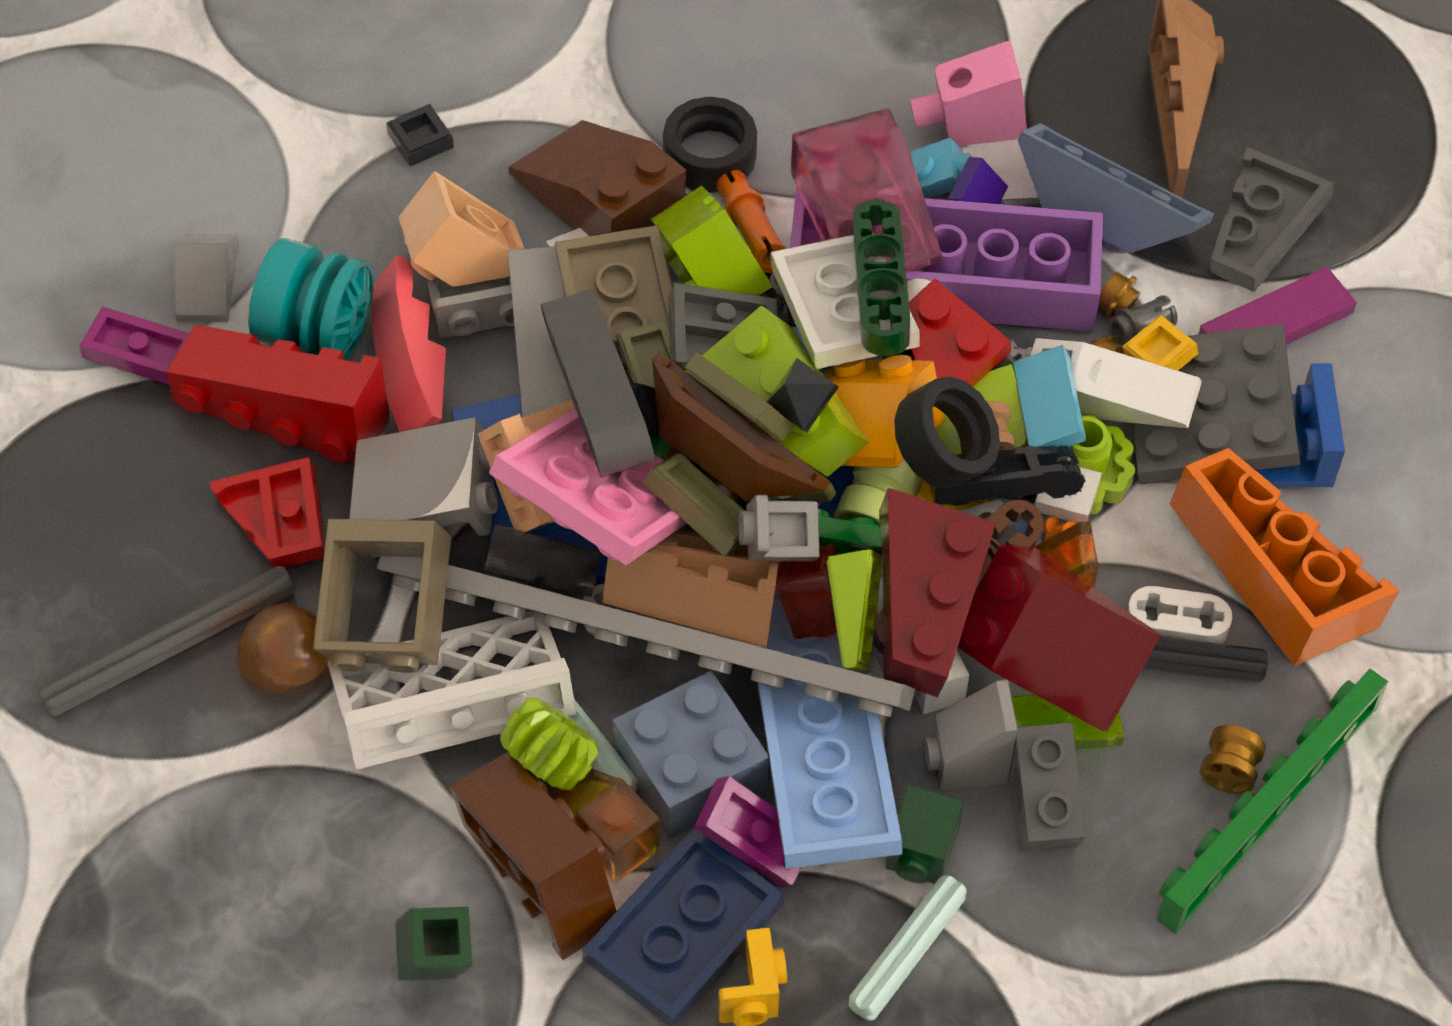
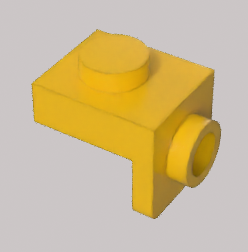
[718,928,787,1026]

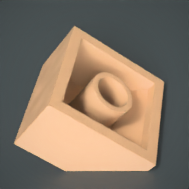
[398,171,525,287]

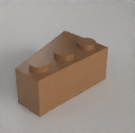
[602,530,778,648]

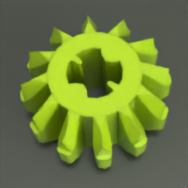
[500,698,599,790]

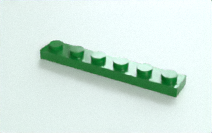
[1157,669,1388,934]

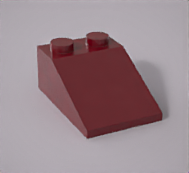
[958,545,1161,731]

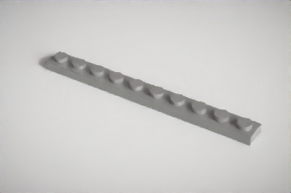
[377,556,915,717]

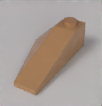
[1148,0,1224,198]

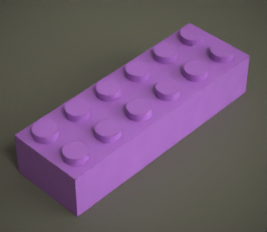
[786,188,1103,332]

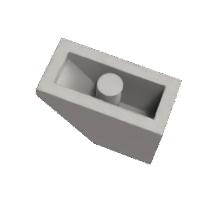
[924,680,1017,791]

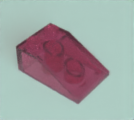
[790,108,942,271]

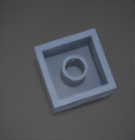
[613,670,769,840]

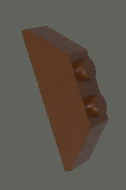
[652,351,836,507]

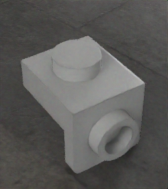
[738,495,819,561]

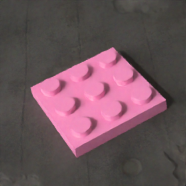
[489,409,687,566]

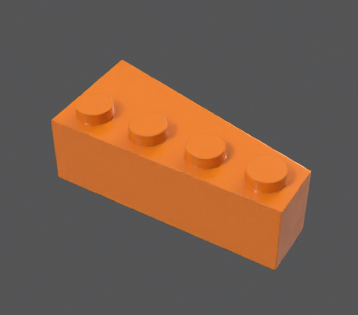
[1169,448,1400,667]

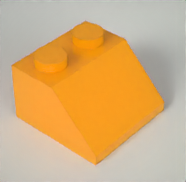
[803,355,946,468]

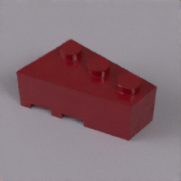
[879,488,996,698]

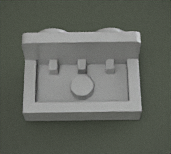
[426,277,514,339]

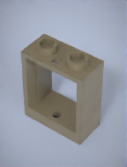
[313,519,451,673]

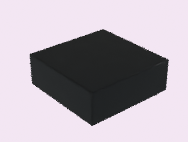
[386,104,454,167]

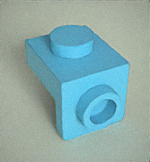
[898,137,972,199]

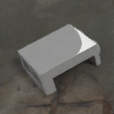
[349,417,498,558]

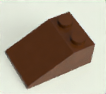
[508,120,686,236]

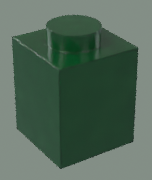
[885,784,964,884]
[395,907,473,981]

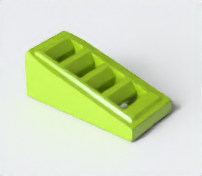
[827,550,882,673]

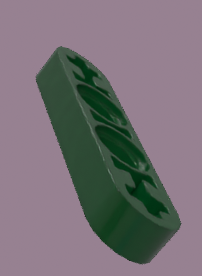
[852,200,910,356]

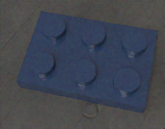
[582,828,785,1026]

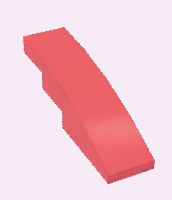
[371,254,446,432]

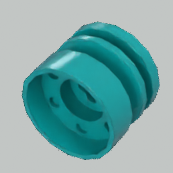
[248,238,375,361]

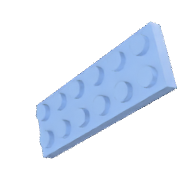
[751,579,902,869]

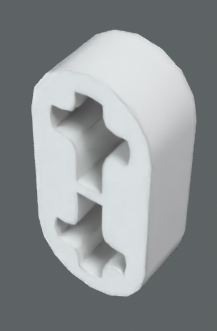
[1127,586,1233,644]

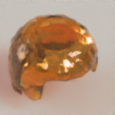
[237,603,329,695]

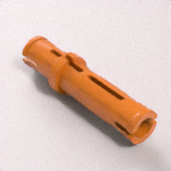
[716,170,786,273]

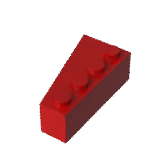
[166,324,390,465]

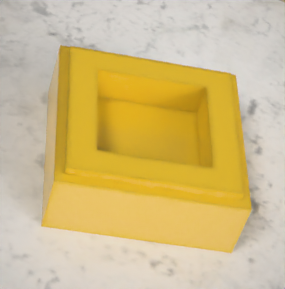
[1122,315,1199,371]

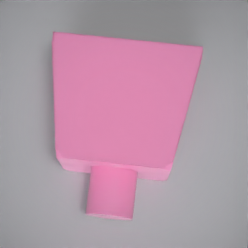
[910,41,1027,146]

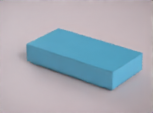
[1013,345,1086,448]

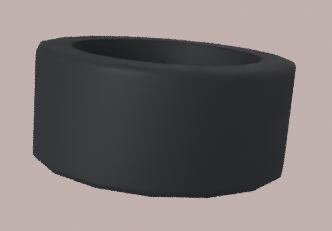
[663,96,758,193]
[894,376,1000,489]

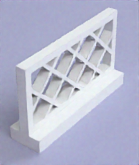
[327,611,576,770]

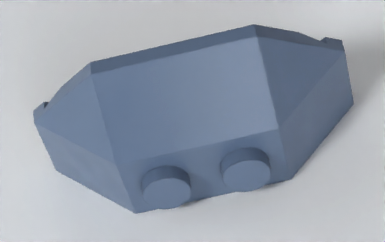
[1018,123,1214,254]

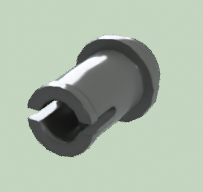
[1108,295,1178,346]

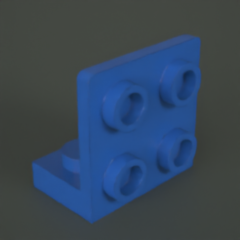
[1256,363,1345,487]

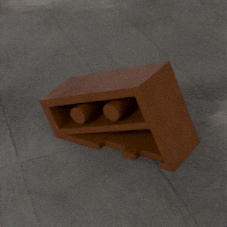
[450,752,617,960]

